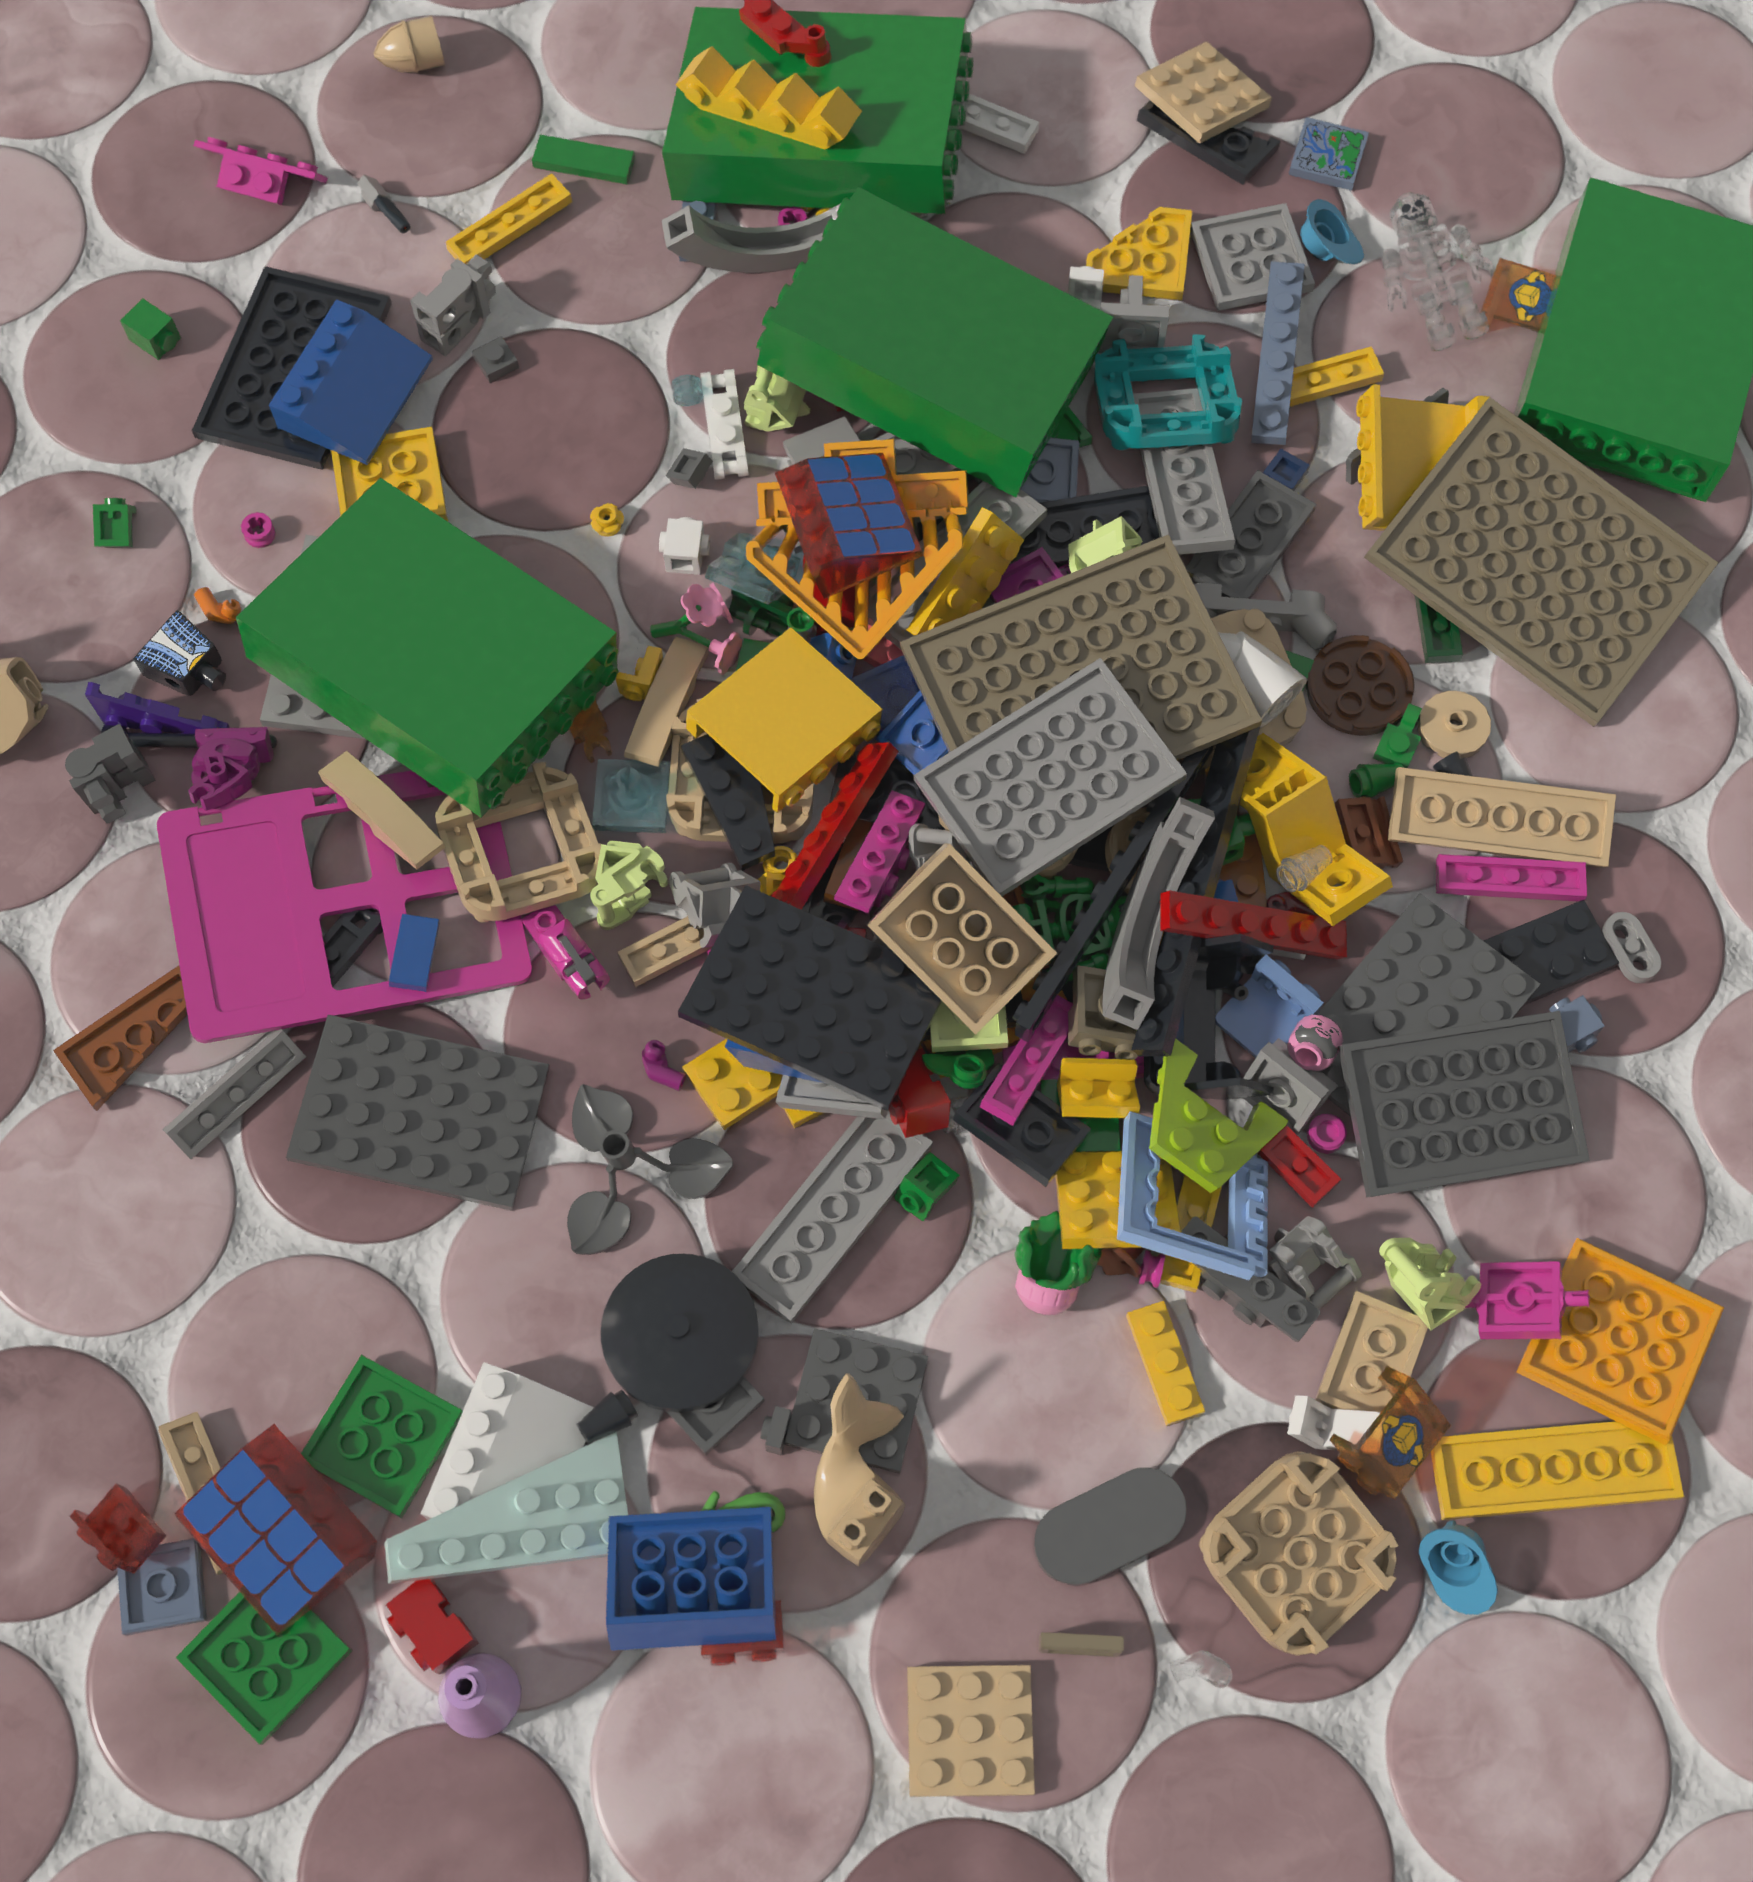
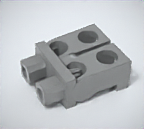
[410,255,496,357]

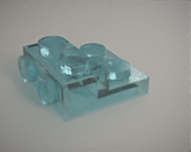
[705,533,801,604]

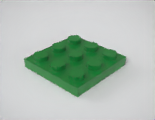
[297,1355,463,1519]
[175,1575,353,1745]

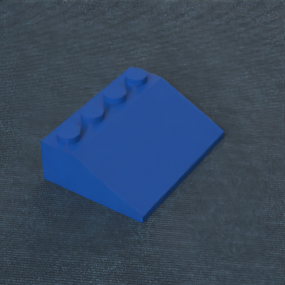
[269,299,433,465]
[606,1507,776,1651]

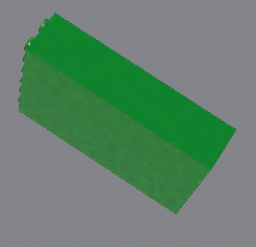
[662,7,974,214]
[1514,177,1753,502]
[756,187,1113,497]
[236,478,619,818]

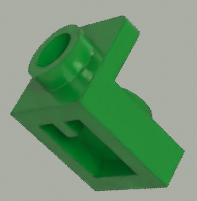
[93,498,137,547]
[895,1152,960,1221]

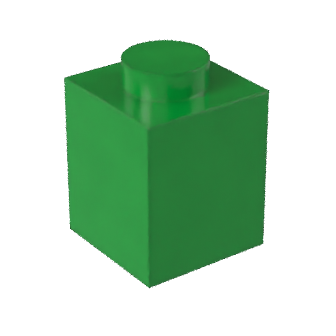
[120,298,181,360]

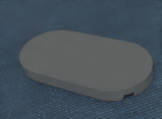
[1034,1468,1186,1586]

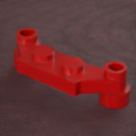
[739,0,831,67]

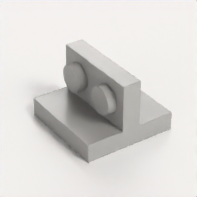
[1098,275,1169,354]
[1243,1038,1338,1136]

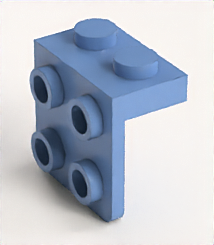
[1215,954,1324,1058]

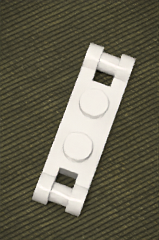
[700,369,749,480]

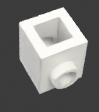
[659,517,710,575]

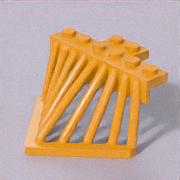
[746,439,969,659]

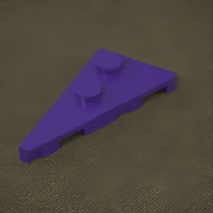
[85,682,229,734]

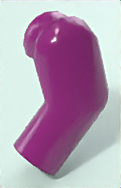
[642,1040,686,1091]

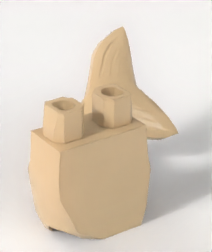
[0,657,48,754]
[814,1373,906,1566]

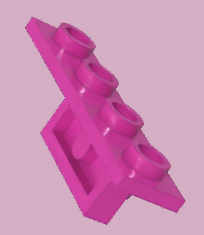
[194,137,328,205]
[834,790,926,913]

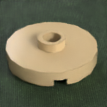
[1418,691,1491,758]

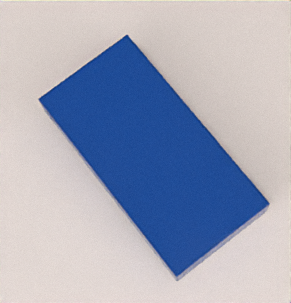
[389,914,440,992]

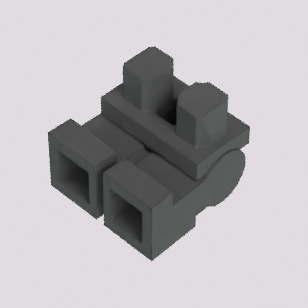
[65,724,156,824]

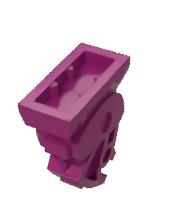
[188,727,274,811]

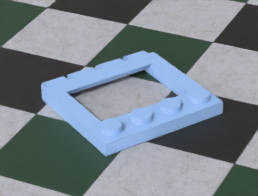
[1117,1111,1268,1280]

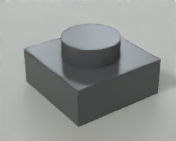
[472,336,519,383]
[666,448,713,489]
[760,1406,792,1455]

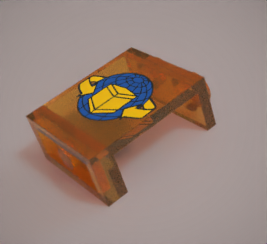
[1475,258,1556,332]
[1329,1366,1451,1499]

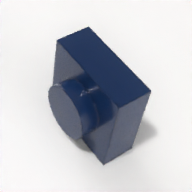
[1263,448,1310,491]

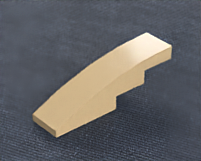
[624,636,708,767]
[318,751,446,869]

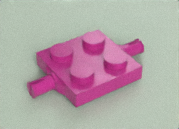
[1465,1261,1590,1339]

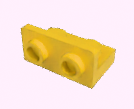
[1057,1058,1140,1118]

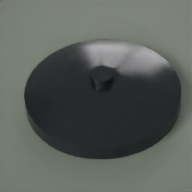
[601,1254,759,1412]

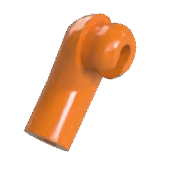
[194,587,242,624]

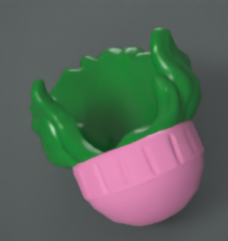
[1014,1211,1103,1315]

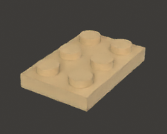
[1315,1291,1428,1427]

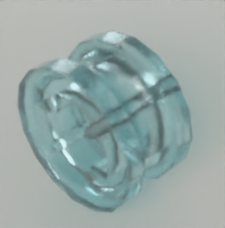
[671,375,703,406]

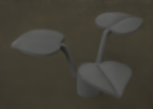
[567,1084,733,1255]

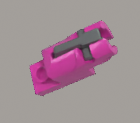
[521,905,610,1000]

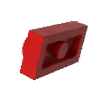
[1258,1125,1341,1208]

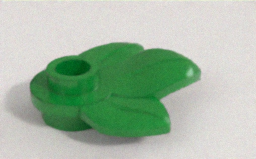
[921,1049,994,1089]

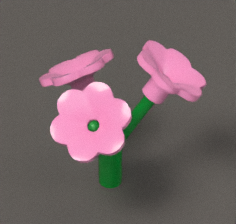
[650,583,743,675]

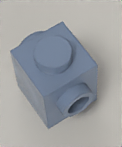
[1549,995,1605,1053]

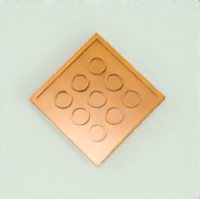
[1516,1238,1725,1445]

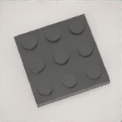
[784,1328,928,1474]

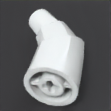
[1218,631,1307,728]

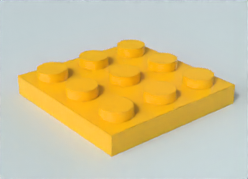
[331,426,448,521]
[1055,1151,1181,1249]

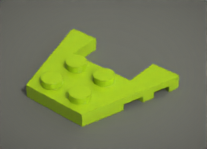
[1149,1039,1288,1193]

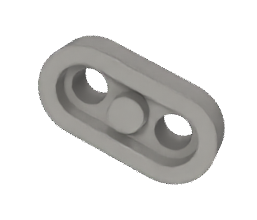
[1602,912,1661,983]

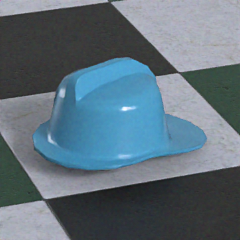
[1301,199,1364,265]
[1419,1520,1498,1615]

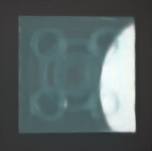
[592,759,670,833]

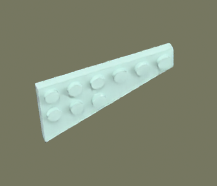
[384,1432,628,1584]

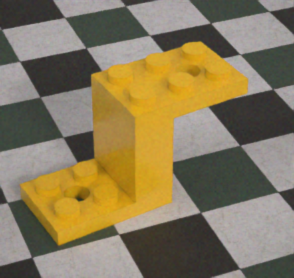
[1205,733,1393,926]

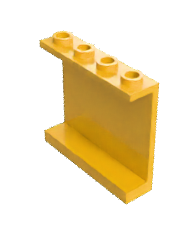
[1356,384,1489,531]
[686,627,883,813]

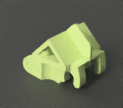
[744,366,810,432]
[1068,516,1143,573]
[590,841,668,930]
[1379,1238,1482,1330]

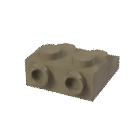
[1068,965,1140,1060]

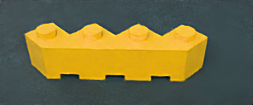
[675,46,862,150]

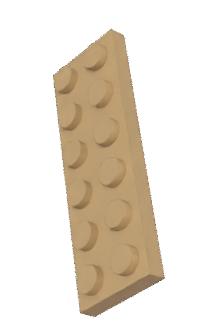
[1388,767,1616,868]

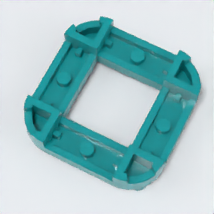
[1094,334,1242,450]

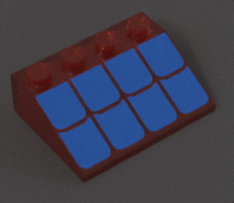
[775,452,924,599]
[175,1424,378,1636]

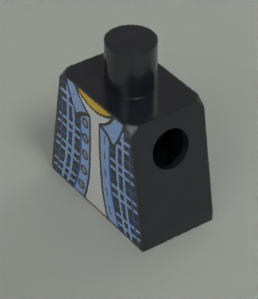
[133,610,226,696]

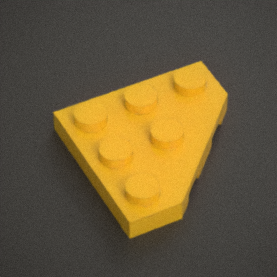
[1086,207,1192,300]

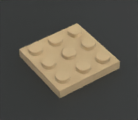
[1135,41,1272,144]
[907,1665,1035,1797]

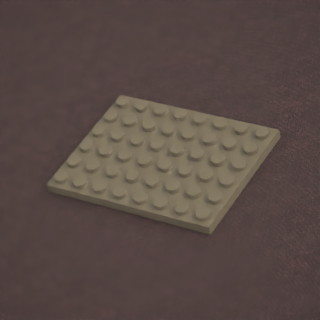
[1364,397,1718,727]
[900,534,1262,760]

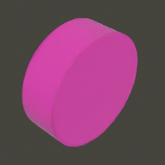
[1307,1114,1347,1154]

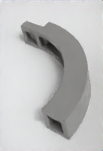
[662,204,840,273]
[1102,797,1215,1030]

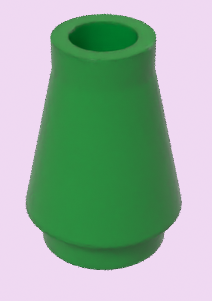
[1348,763,1404,798]

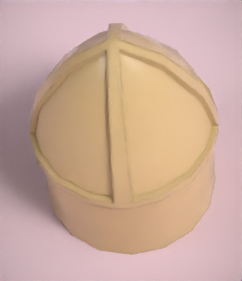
[374,15,445,73]

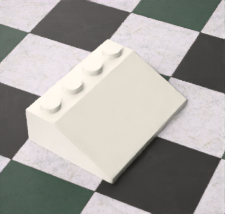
[421,1362,594,1520]

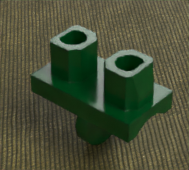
[729,580,794,637]

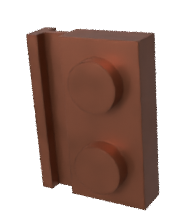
[1334,796,1403,869]

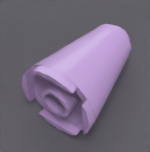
[438,1653,521,1738]

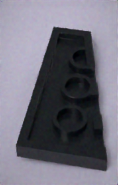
[1137,100,1281,185]
[681,734,775,871]

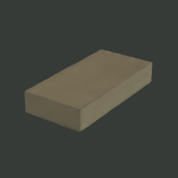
[1039,1632,1124,1657]

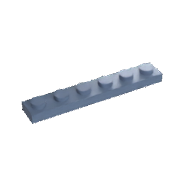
[1251,261,1305,445]

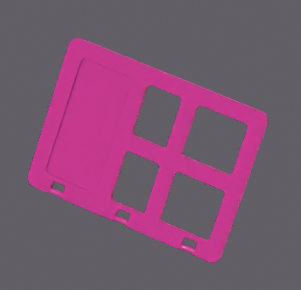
[157,770,532,1043]

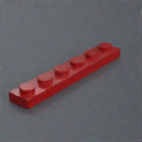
[770,742,899,910]
[1160,890,1347,960]

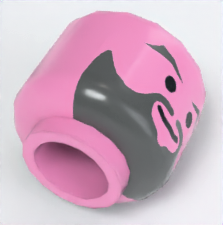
[1287,1015,1343,1071]

